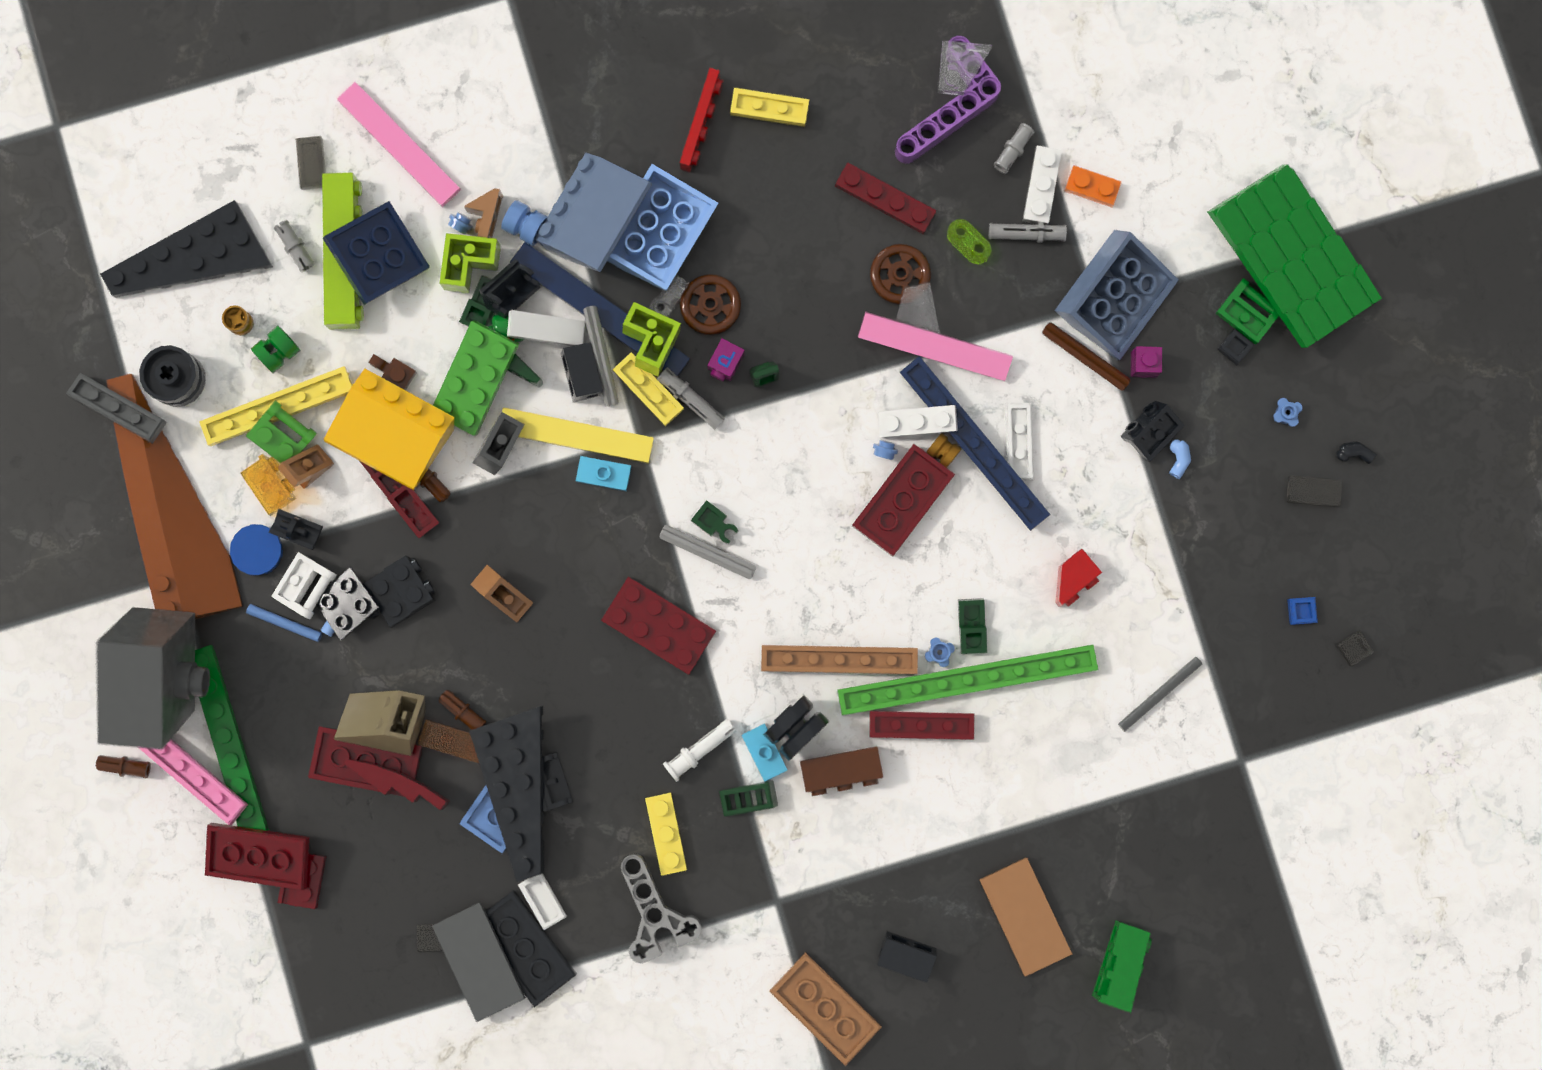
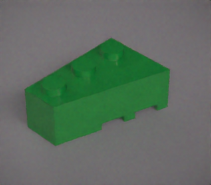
[1092,920,1152,1013]

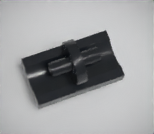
[269,509,323,550]

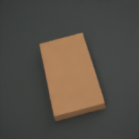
[979,857,1072,977]
[769,952,882,1066]

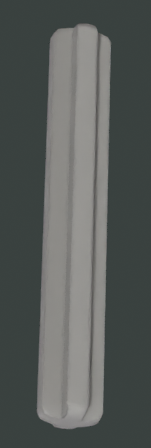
[583,306,619,406]
[659,525,756,579]

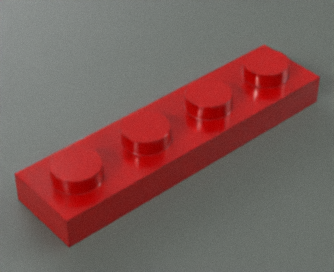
[680,68,723,172]

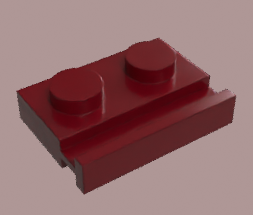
[278,853,326,909]

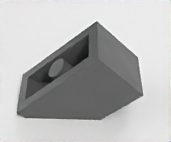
[472,412,525,475]

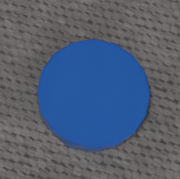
[230,524,283,576]

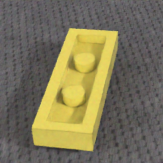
[730,88,809,127]
[613,352,684,427]
[645,793,687,876]

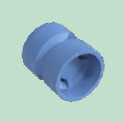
[501,200,547,246]

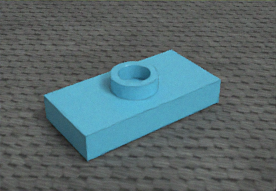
[576,456,632,492]
[741,723,787,782]

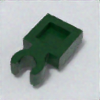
[691,500,739,544]

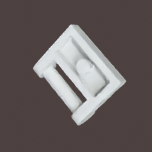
[271,552,337,619]

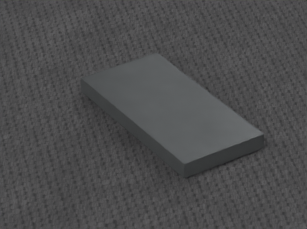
[432,902,526,1022]

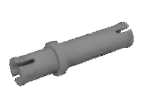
[989,222,1067,243]
[657,367,725,430]

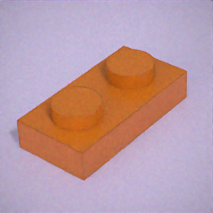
[1064,165,1122,207]

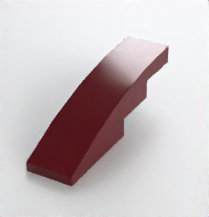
[359,461,439,538]
[343,759,450,810]

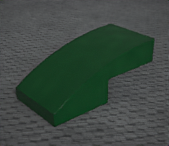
[459,275,494,327]
[958,598,987,654]

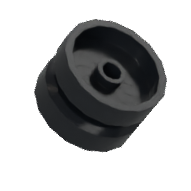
[139,345,206,407]
[763,695,830,761]

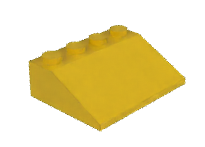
[324,368,455,490]

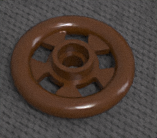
[870,244,931,304]
[680,274,741,335]

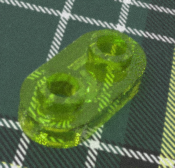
[947,219,991,264]

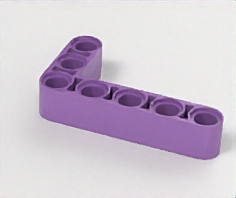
[895,36,1001,164]

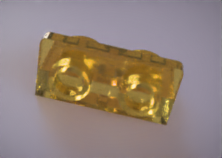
[240,454,296,516]

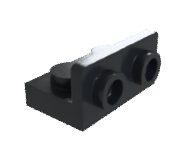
[1121,401,1185,462]

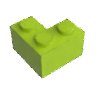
[439,233,501,293]
[623,302,681,377]

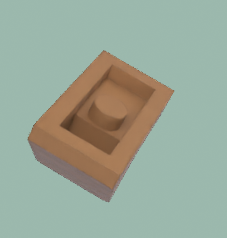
[464,188,503,238]
[278,444,334,488]

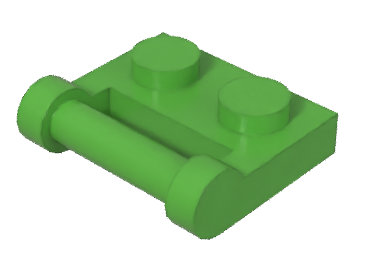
[246,400,317,463]

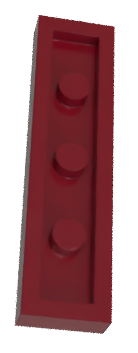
[835,162,937,235]
[869,711,974,740]

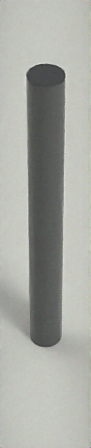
[1118,657,1202,732]

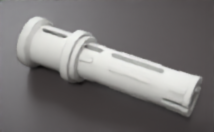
[663,718,737,782]

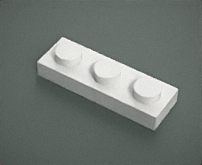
[1023,145,1062,225]
[878,405,958,437]

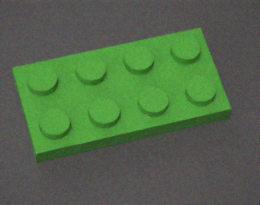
[433,320,519,436]

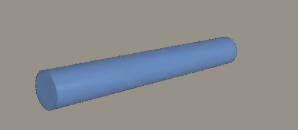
[246,604,322,642]

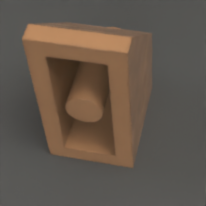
[470,565,533,622]

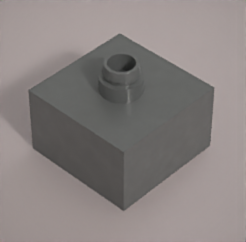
[96,607,210,750]

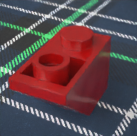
[1055,549,1102,607]

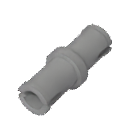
[993,123,1034,174]
[273,220,315,272]

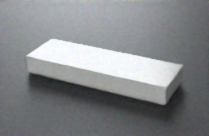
[507,310,585,346]
[1005,403,1034,481]

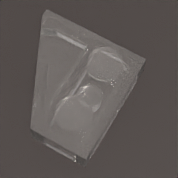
[895,282,940,333]

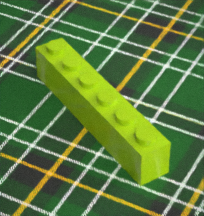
[322,173,364,330]

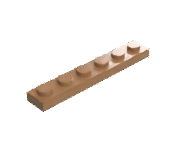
[761,645,918,674]

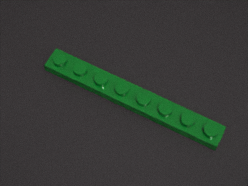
[195,645,269,831]

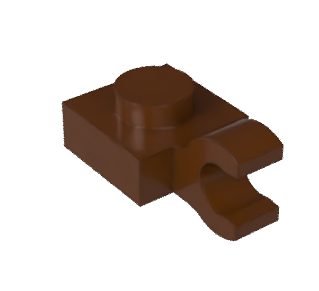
[368,354,417,390]

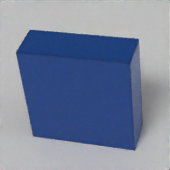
[1287,597,1318,625]

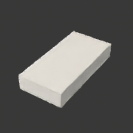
[518,874,567,930]

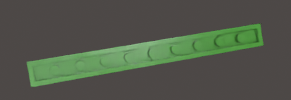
[837,644,1098,715]

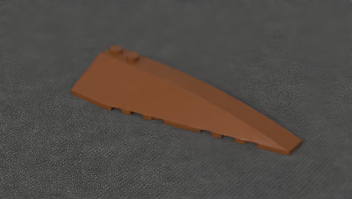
[107,374,243,619]

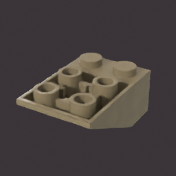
[334,690,426,756]

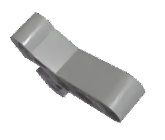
[621,854,702,963]

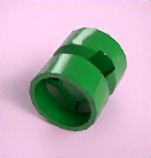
[251,325,300,374]

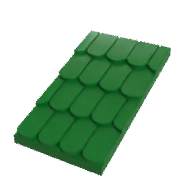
[1207,164,1382,348]

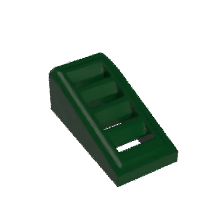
[507,354,543,387]
[749,361,779,388]
[719,780,778,817]

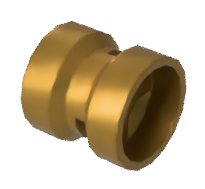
[222,305,254,336]
[926,433,962,468]

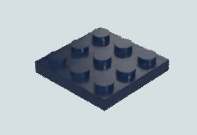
[323,201,430,305]

